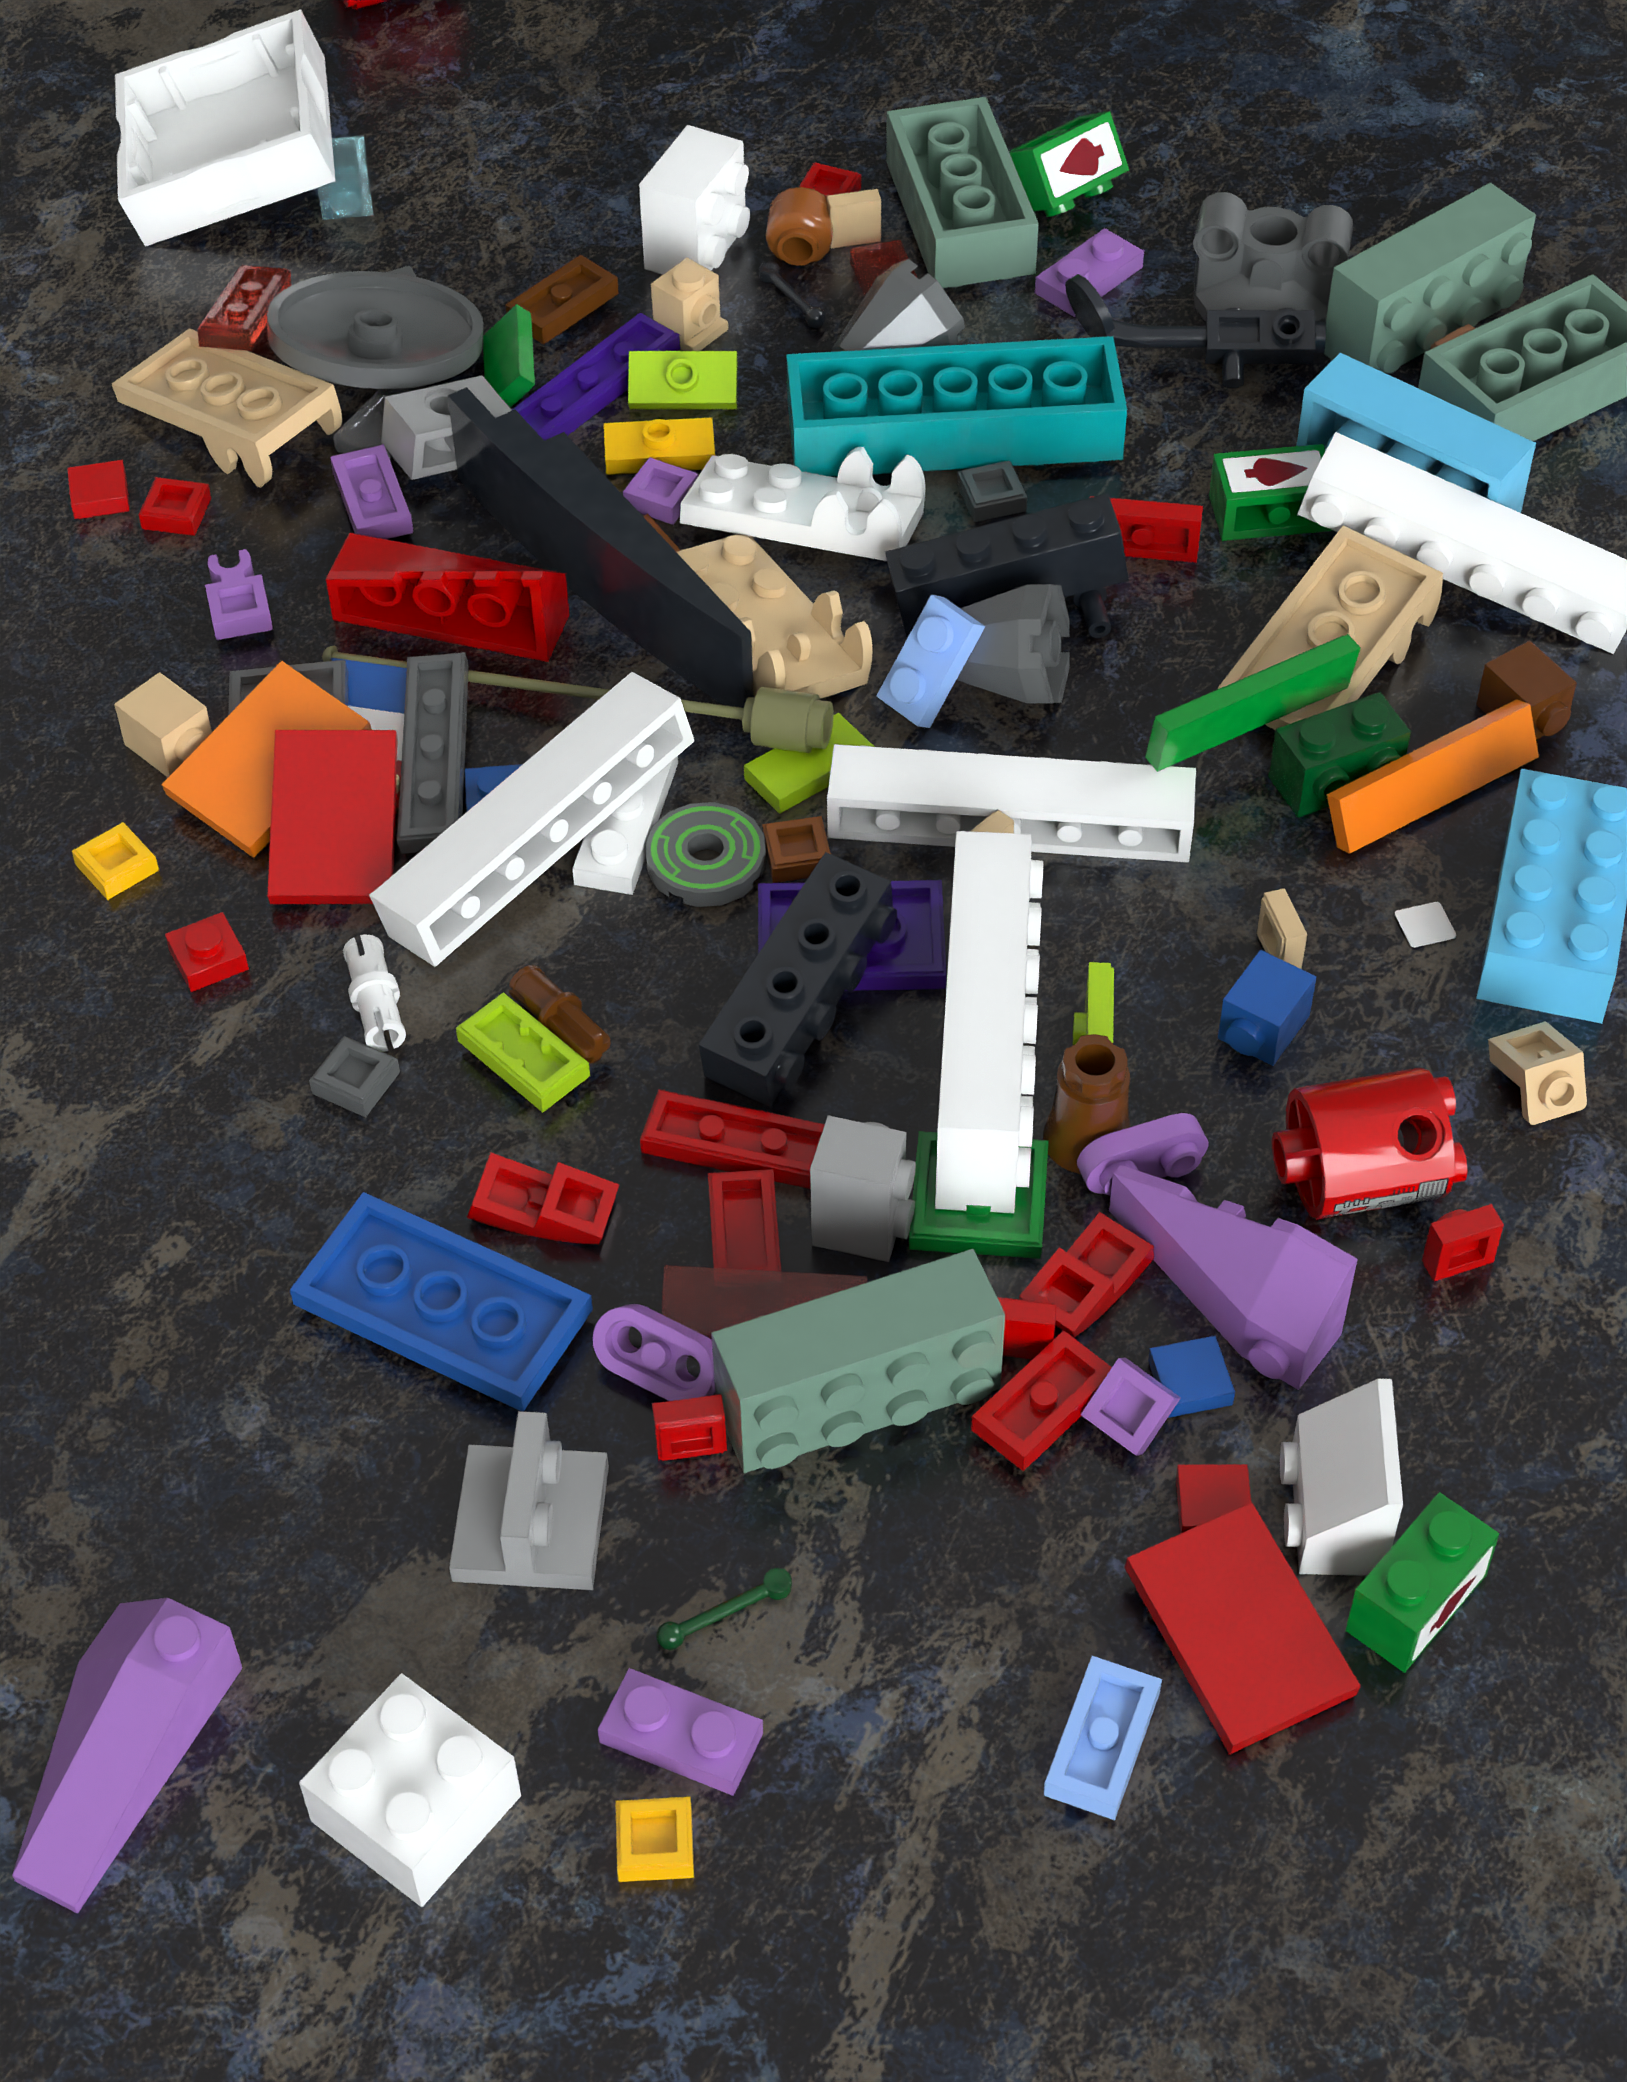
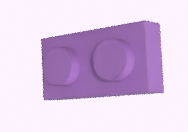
[1035,228,1144,317]
[330,444,414,540]
[598,1668,763,1796]

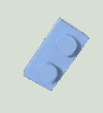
[876,595,985,728]
[1044,1656,1162,1820]

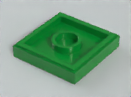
[909,1131,1048,1259]

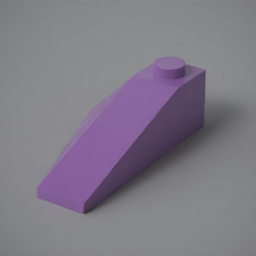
[1109,1165,1357,1390]
[12,1598,242,1914]

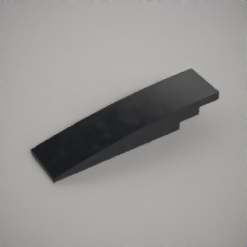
[448,387,754,708]

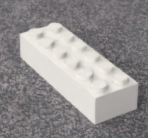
[935,831,1043,1213]

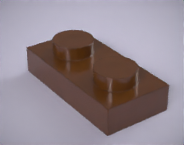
[505,254,619,345]

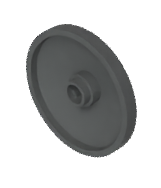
[267,271,484,389]

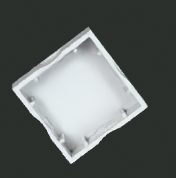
[115,9,335,246]

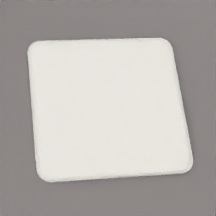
[1395,902,1457,947]

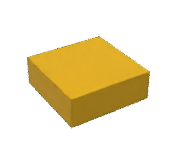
[72,822,159,900]
[616,1797,694,1882]

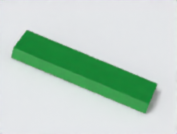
[1145,634,1361,772]

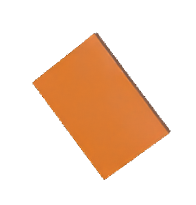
[162,661,372,858]

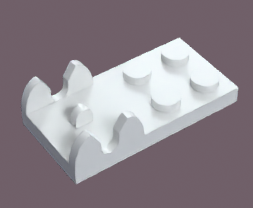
[680,447,925,561]

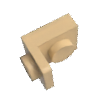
[1488,1021,1587,1125]

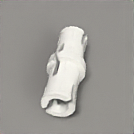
[343,935,406,1052]

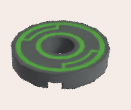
[645,802,766,907]

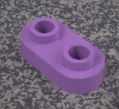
[1077,1113,1208,1196]
[593,1304,715,1401]

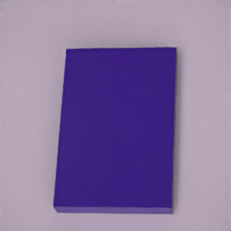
[758,880,946,991]

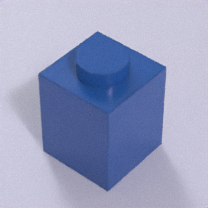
[1218,950,1316,1066]

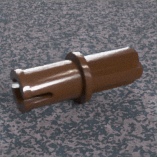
[509,965,611,1063]

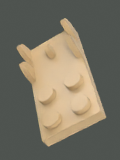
[112,328,342,487]
[1218,526,1443,730]
[677,534,873,699]

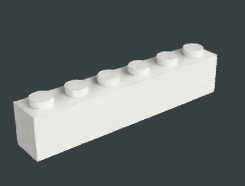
[1298,432,1627,654]
[369,672,695,967]
[827,744,1196,863]

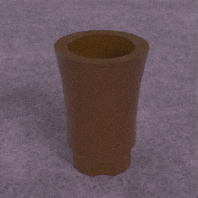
[1043,1034,1131,1174]

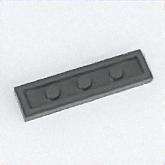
[397,652,469,854]

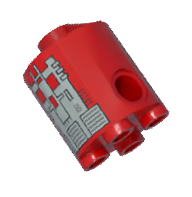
[1272,1067,1467,1219]

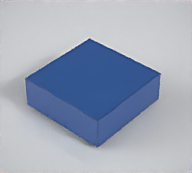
[1148,1336,1235,1418]

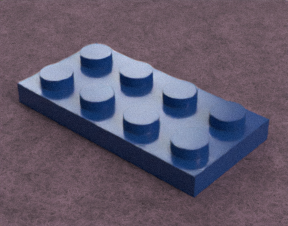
[290,1192,593,1412]

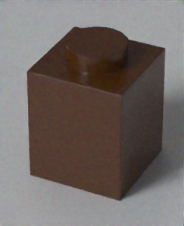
[1476,640,1577,740]

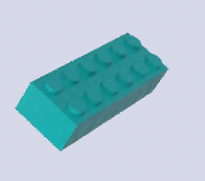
[787,336,1127,476]

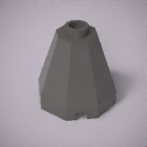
[832,259,969,352]
[957,584,1069,703]

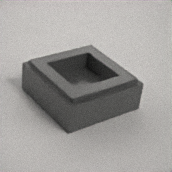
[957,461,1027,522]
[309,1036,400,1118]

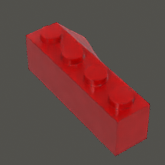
[326,533,570,662]

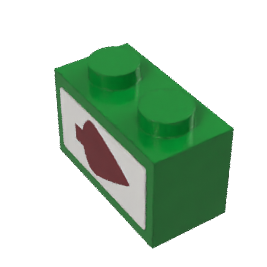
[1009,111,1129,217]
[1209,444,1332,541]
[1345,1492,1500,1673]

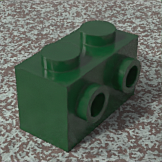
[1269,692,1411,818]

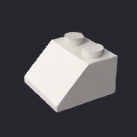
[1280,1379,1403,1576]

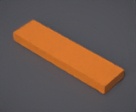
[1327,699,1539,853]

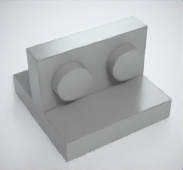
[449,1411,609,1590]

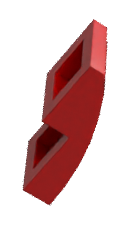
[467,1152,620,1244]
[1019,1212,1154,1338]

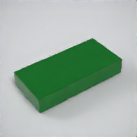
[483,304,535,408]

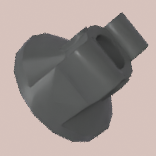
[1193,192,1353,322]

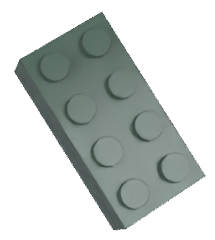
[886,97,1038,288]
[1324,183,1536,374]
[1418,274,1627,441]
[711,1249,1005,1473]

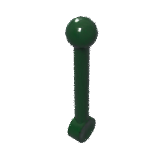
[656,1568,792,1650]

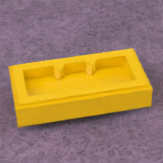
[604,417,715,475]

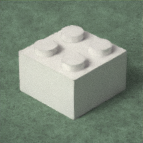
[639,125,750,274]
[299,1673,521,1907]

